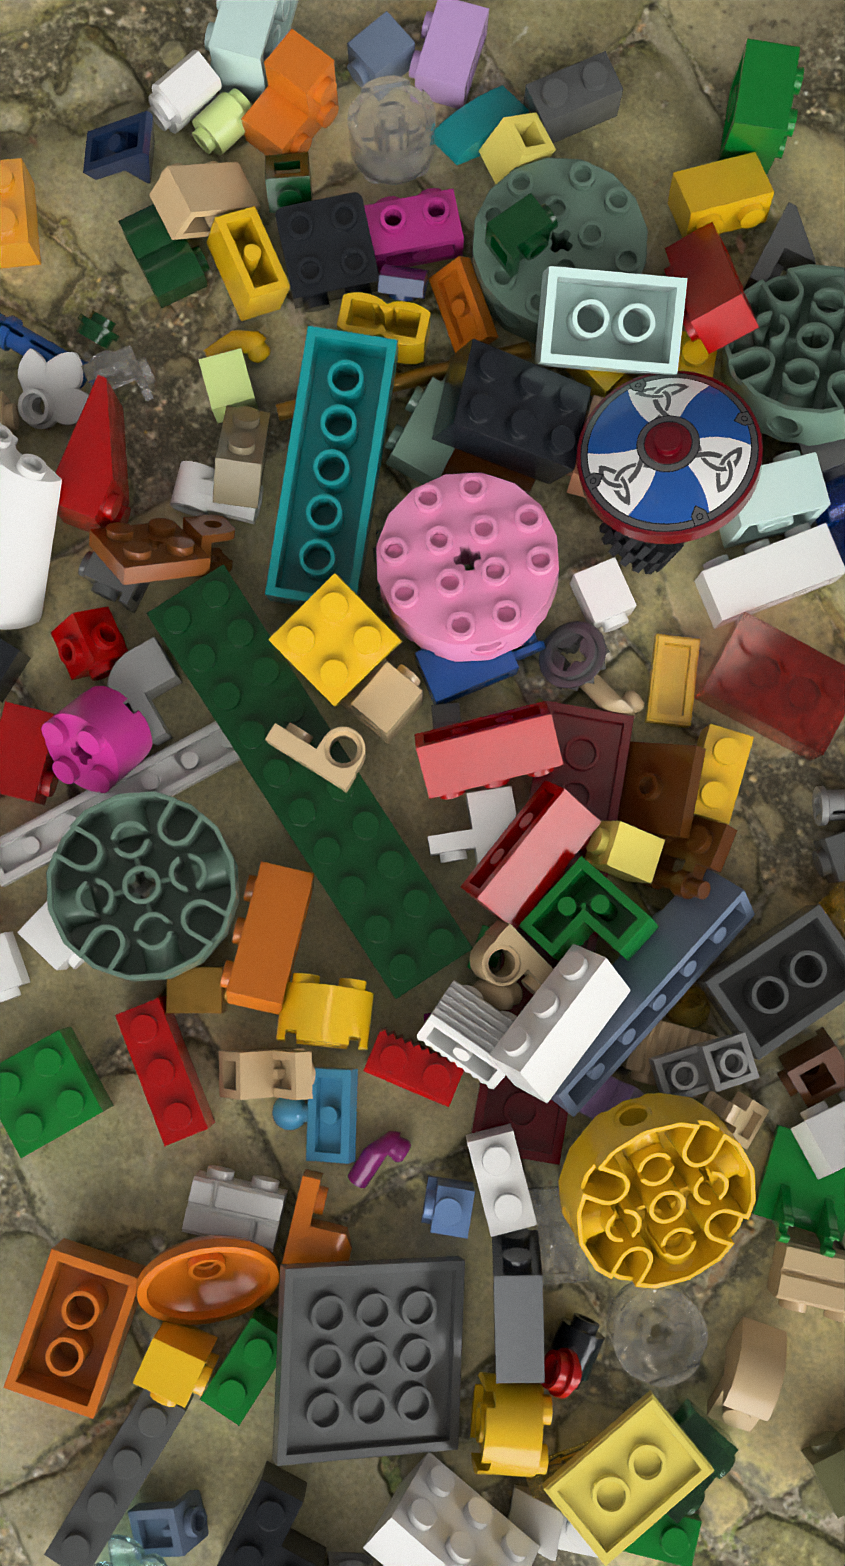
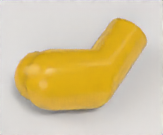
[203,330,271,363]

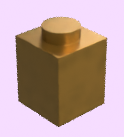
[166,966,228,1014]

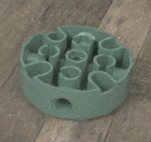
[472,157,648,344]
[720,264,845,446]
[46,791,240,982]

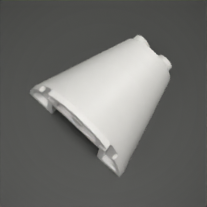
[0,423,62,630]

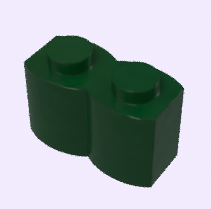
[118,204,210,309]

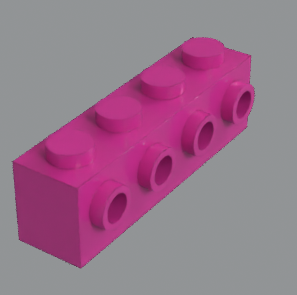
[364,188,464,273]

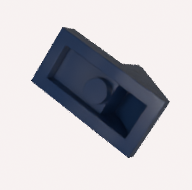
[83,110,155,184]

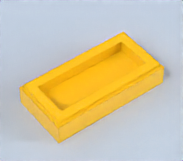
[644,634,701,728]

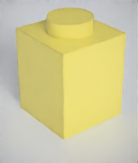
[479,112,556,184]
[585,821,665,883]

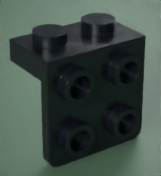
[275,192,379,313]

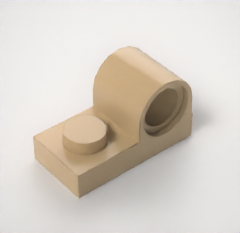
[265,723,366,793]
[469,920,553,995]

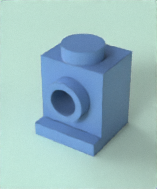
[421,1175,475,1239]

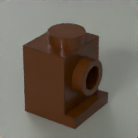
[777,1027,845,1108]

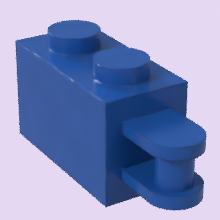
[415,632,546,705]

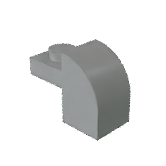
[107,637,183,747]

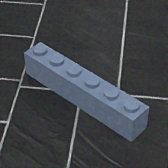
[551,869,755,1117]

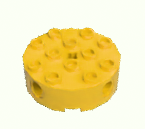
[558,1093,756,1288]

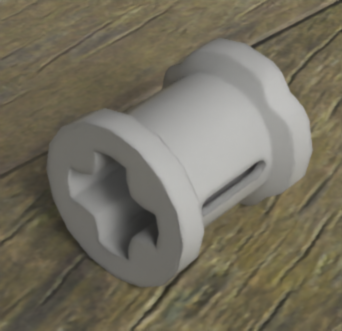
[812,786,845,826]

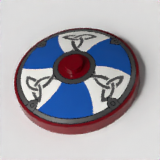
[577,370,763,544]

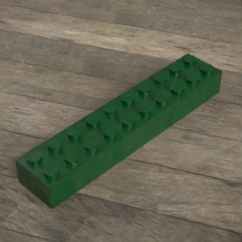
[146,564,473,999]

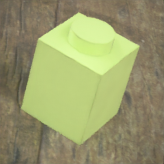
[198,348,259,424]

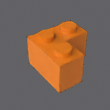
[241,29,339,155]

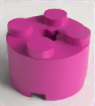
[41,686,152,793]

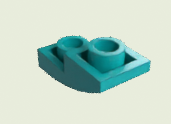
[431,85,529,165]

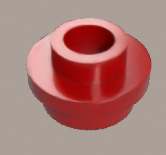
[541,1348,582,1399]

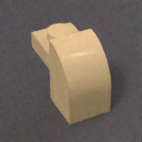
[219,1047,316,1100]
[706,1316,787,1432]

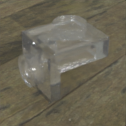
[81,345,156,401]

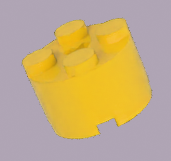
[276,973,374,1050]
[470,1372,553,1477]

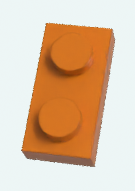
[429,256,499,353]

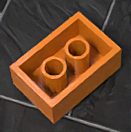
[3,1238,146,1419]

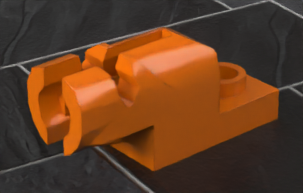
[282,1169,352,1264]

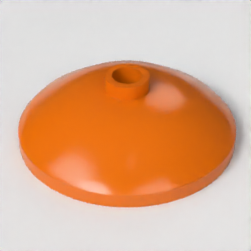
[136,1235,279,1325]

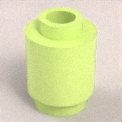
[192,88,252,155]

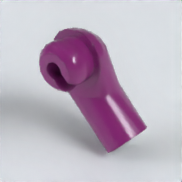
[347,1131,411,1188]

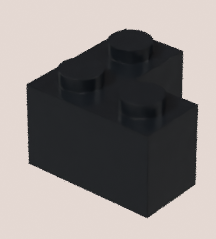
[217,1461,327,1566]

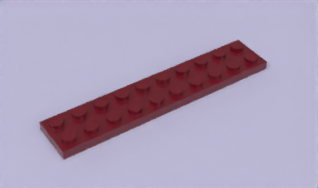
[471,701,634,1165]

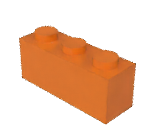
[220,861,314,1015]

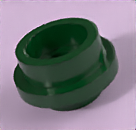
[76,310,120,349]

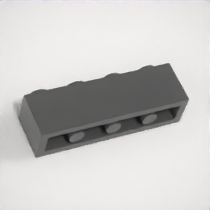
[44,1389,194,1566]

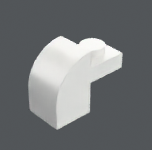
[427,786,516,865]

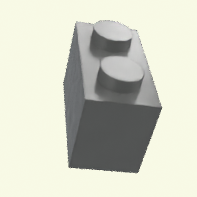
[523,51,623,143]

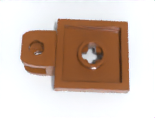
[89,515,236,585]

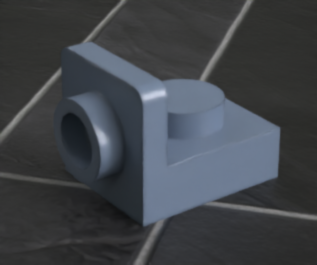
[128,1490,209,1559]

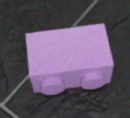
[409,0,489,109]

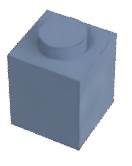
[347,11,415,97]

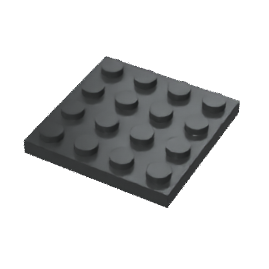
[272,1256,465,1466]

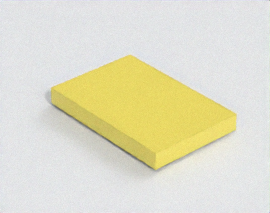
[542,1390,715,1566]

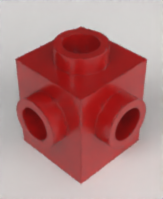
[50,606,128,681]

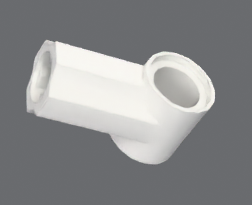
[170,461,264,524]

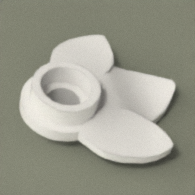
[18,349,89,429]

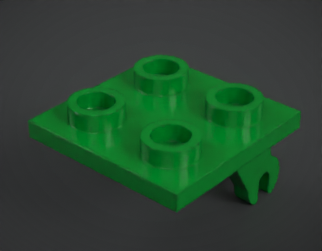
[752,1124,845,1258]

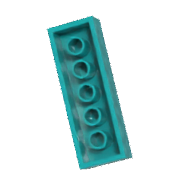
[265,326,398,606]

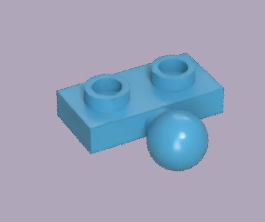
[272,1067,358,1164]

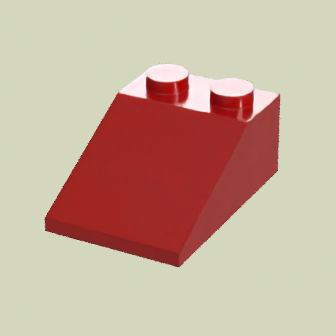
[55,375,131,532]

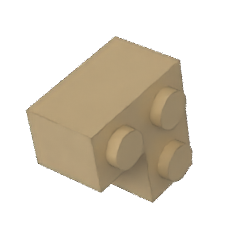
[340,658,423,744]

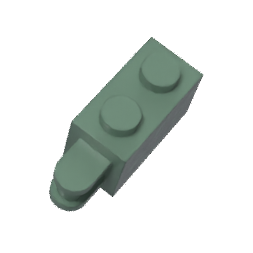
[384,373,455,485]

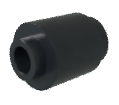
[548,1313,605,1390]

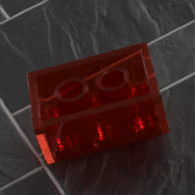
[694,612,845,761]

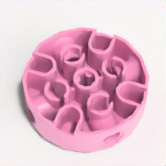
[376,472,559,662]

